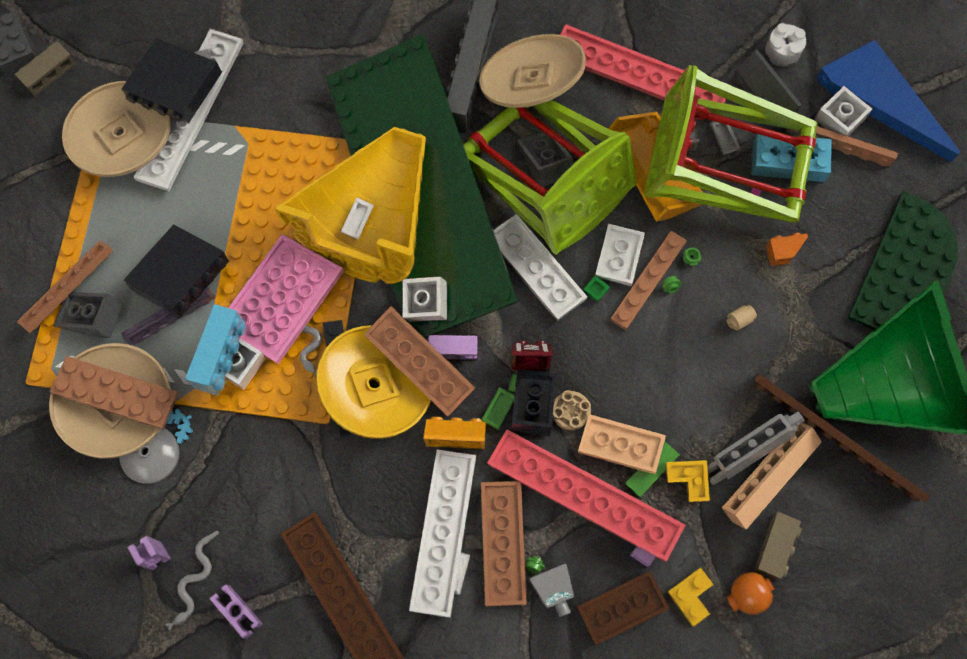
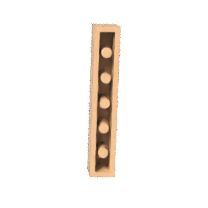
[722,423,822,529]

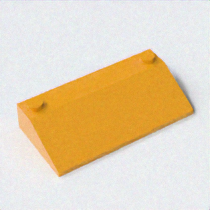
[608,112,703,222]

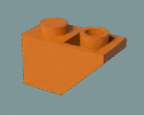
[766,233,808,266]

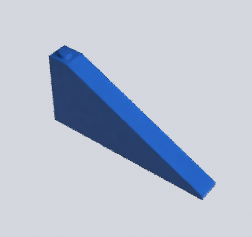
[817,40,961,162]

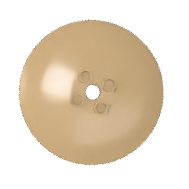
[479,34,586,107]
[62,81,171,177]
[49,343,171,459]

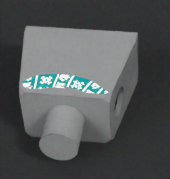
[529,563,574,617]

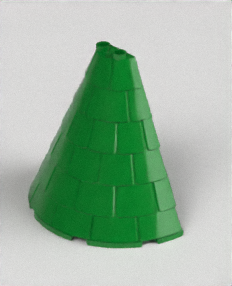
[809,280,967,435]

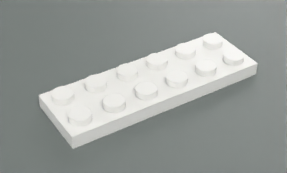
[494,214,587,321]

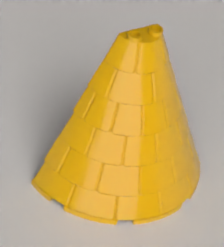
[275,127,426,284]

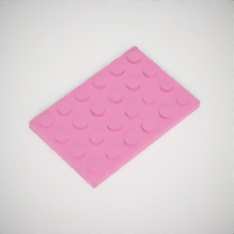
[229,235,344,364]

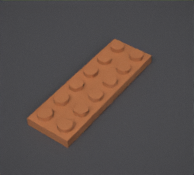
[364,306,475,416]
[50,356,179,430]
[481,481,527,606]

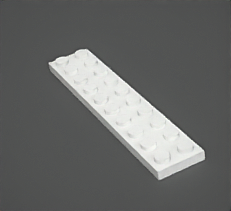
[134,29,243,192]

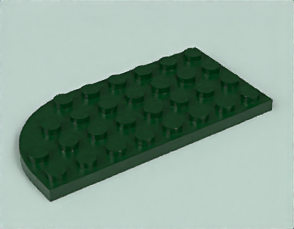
[847,191,958,331]

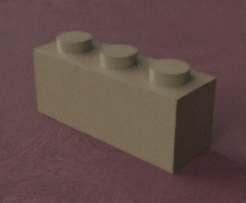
[15,41,76,97]
[754,512,802,580]

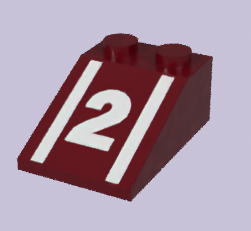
[511,341,553,371]

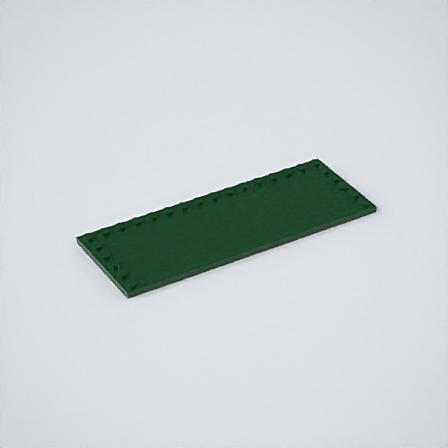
[325,34,518,339]

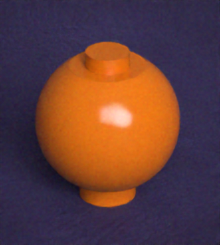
[727,572,775,615]

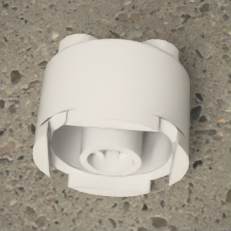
[765,23,806,67]

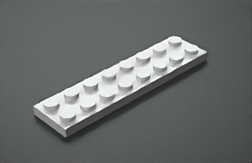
[409,450,476,618]

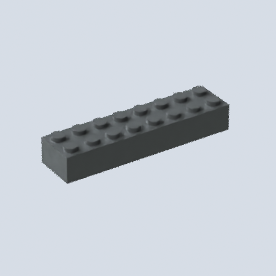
[446,0,499,132]

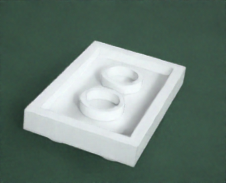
[595,224,645,286]

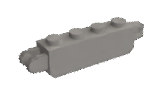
[707,412,805,485]

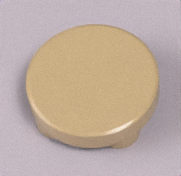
[553,390,591,430]

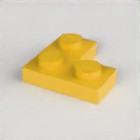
[666,460,710,502]
[668,568,713,627]

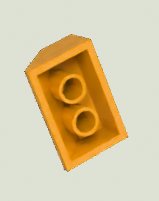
[424,417,486,449]

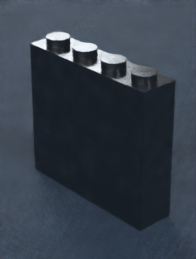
[122,38,222,124]
[124,224,229,318]

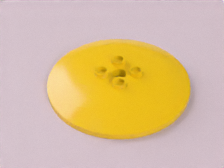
[316,325,431,439]

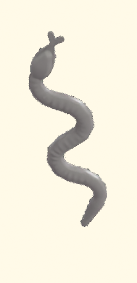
[300,325,322,378]
[166,531,219,630]

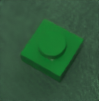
[583,276,610,303]

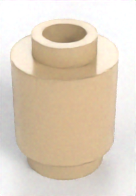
[727,305,757,331]

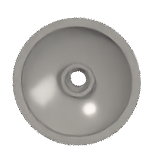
[119,428,180,484]

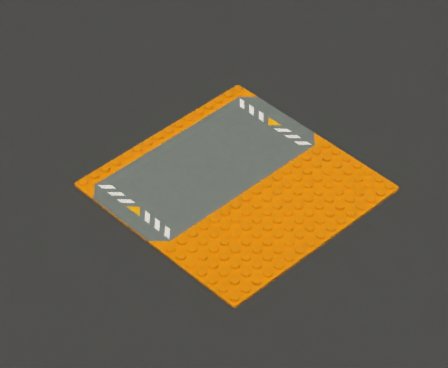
[26,122,356,424]

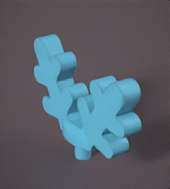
[167,409,193,444]

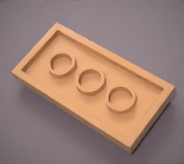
[578,414,666,474]

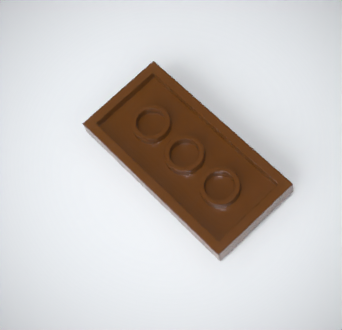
[577,571,669,646]

